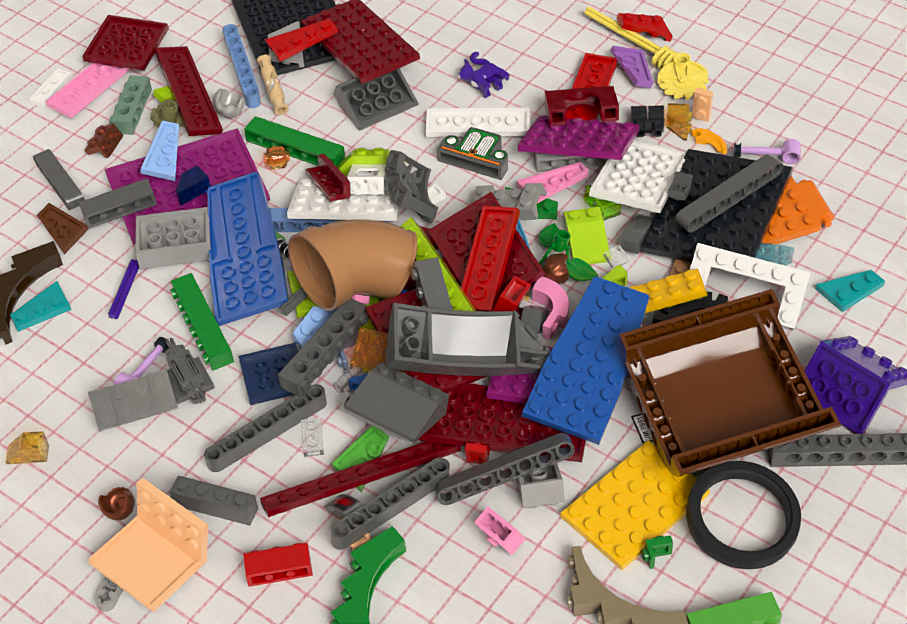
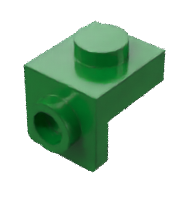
[642,535,673,569]

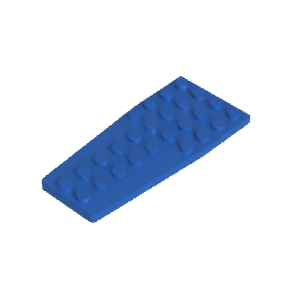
[207,172,289,326]
[522,277,649,445]

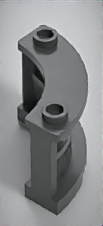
[384,150,439,223]

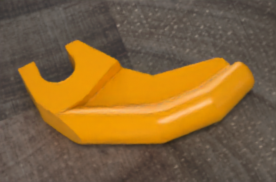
[691,128,727,154]

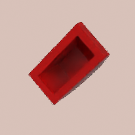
[492,276,531,312]

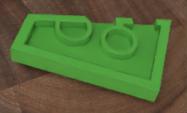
[332,426,389,493]

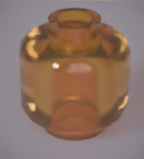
[263,146,290,170]

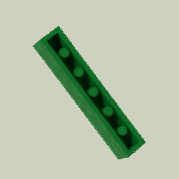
[244,116,345,167]
[170,273,234,371]

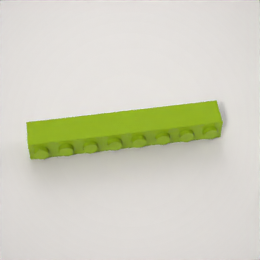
[400,217,476,311]

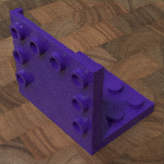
[805,336,907,434]

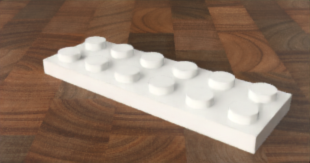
[426,107,530,137]

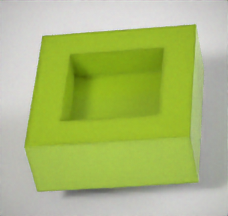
[153,86,174,103]

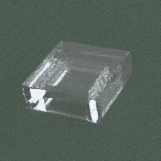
[603,245,629,269]

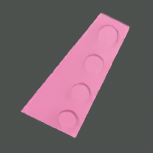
[517,161,589,203]

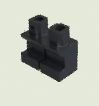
[630,105,665,137]

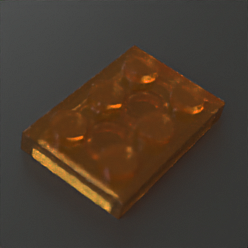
[350,327,405,372]

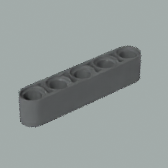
[33,149,85,210]

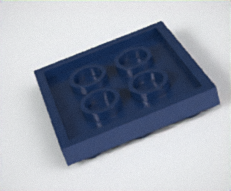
[239,342,298,405]

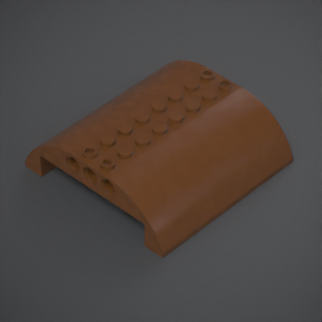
[619,289,841,477]

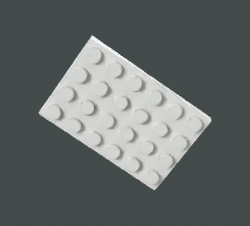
[589,140,686,213]
[287,179,405,221]

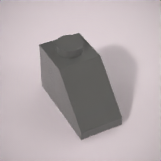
[521,305,549,334]

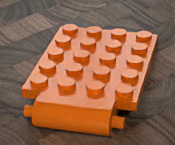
[759,175,834,250]

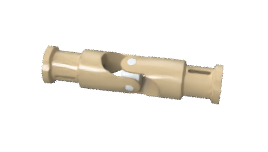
[257,55,289,115]

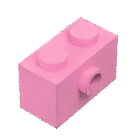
[474,506,526,555]

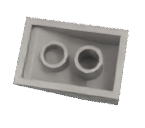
[516,459,565,508]

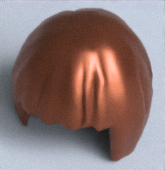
[541,253,569,285]
[98,487,135,521]

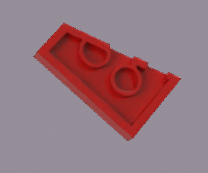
[616,13,673,42]

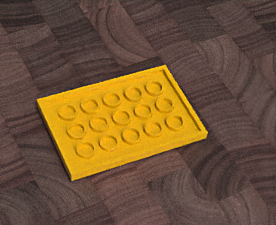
[561,440,710,570]

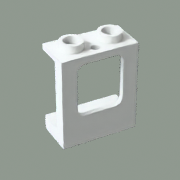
[347,164,387,194]

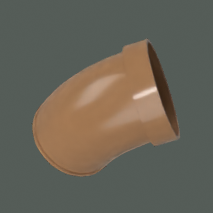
[288,219,417,311]

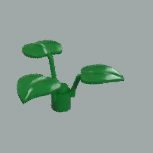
[538,223,598,281]

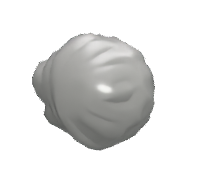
[213,88,244,118]

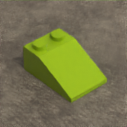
[563,207,611,265]

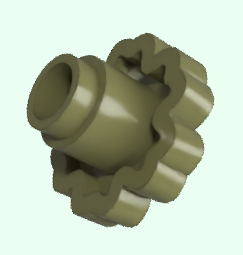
[150,100,184,128]

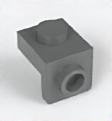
[667,171,693,201]

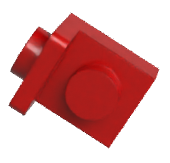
[465,443,491,464]

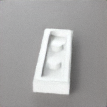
[29,68,72,108]

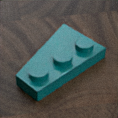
[10,281,71,332]

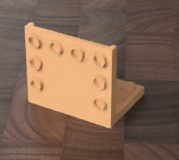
[88,478,208,612]

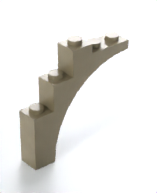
[567,546,688,624]

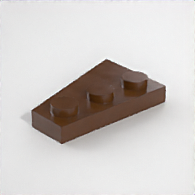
[37,203,88,255]

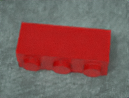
[243,543,313,587]

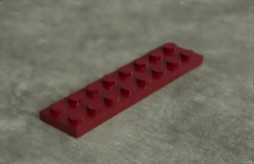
[155,46,223,136]

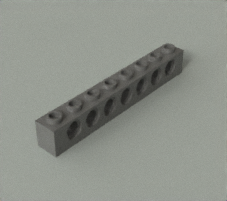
[768,433,907,467]

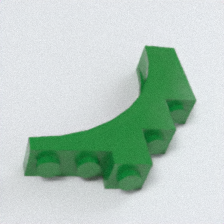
[330,526,406,624]

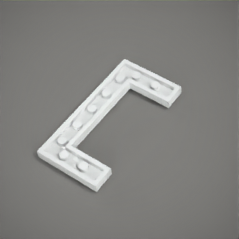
[690,243,811,329]

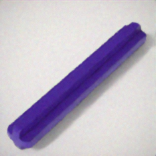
[108,259,139,319]

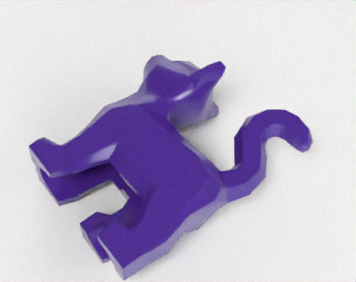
[458,52,509,98]

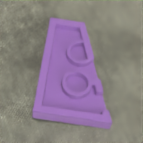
[610,45,653,88]

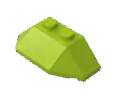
[337,147,407,176]

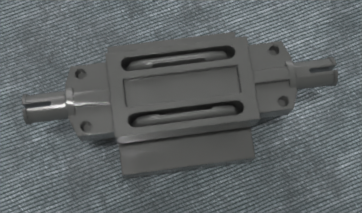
[165,338,215,404]

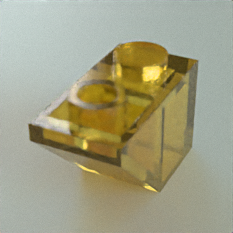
[666,103,692,141]
[5,431,49,464]

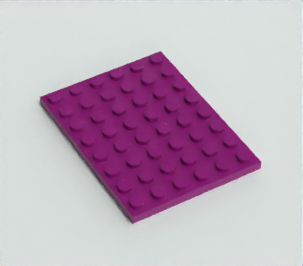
[105,128,270,244]

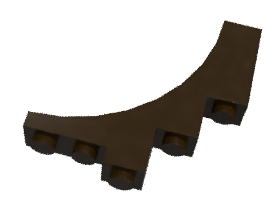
[0,241,63,345]

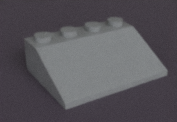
[135,207,211,269]

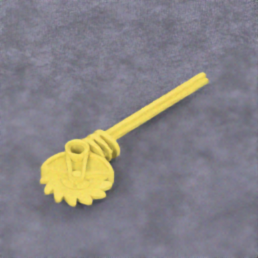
[584,6,709,100]

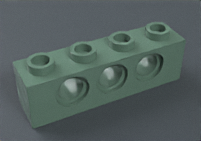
[109,75,152,135]

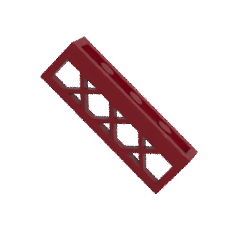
[305,154,351,202]

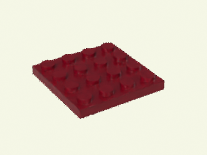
[82,15,169,71]

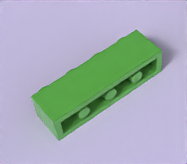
[686,592,782,624]

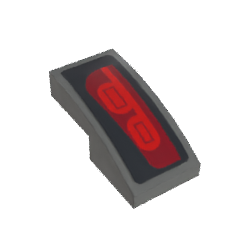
[324,494,362,519]

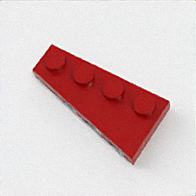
[265,19,338,62]

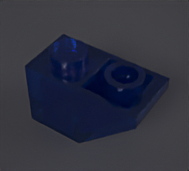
[176,165,211,205]

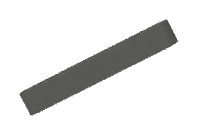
[675,154,784,233]
[204,384,327,472]
[435,433,575,505]
[331,458,450,550]

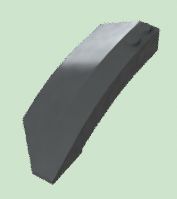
[386,303,551,376]

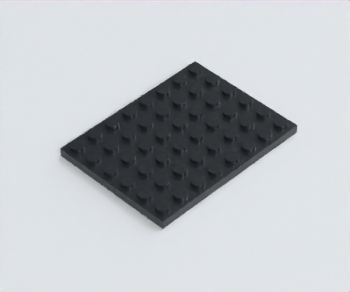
[231,0,336,75]
[640,149,793,262]

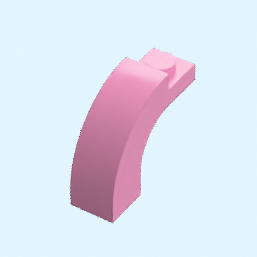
[532,276,569,340]

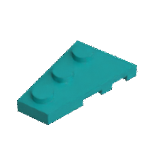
[815,269,885,312]

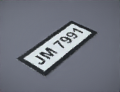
[631,414,653,444]

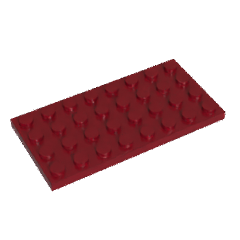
[301,0,420,84]
[419,384,586,463]

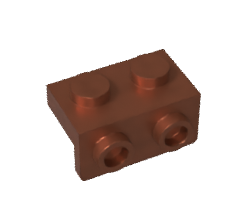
[84,123,123,158]

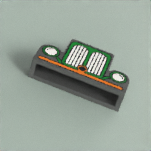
[437,127,508,180]

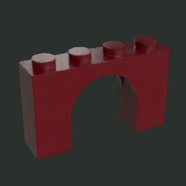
[545,86,619,126]

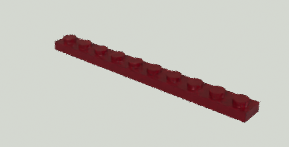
[260,441,461,517]

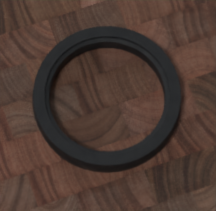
[686,461,801,569]

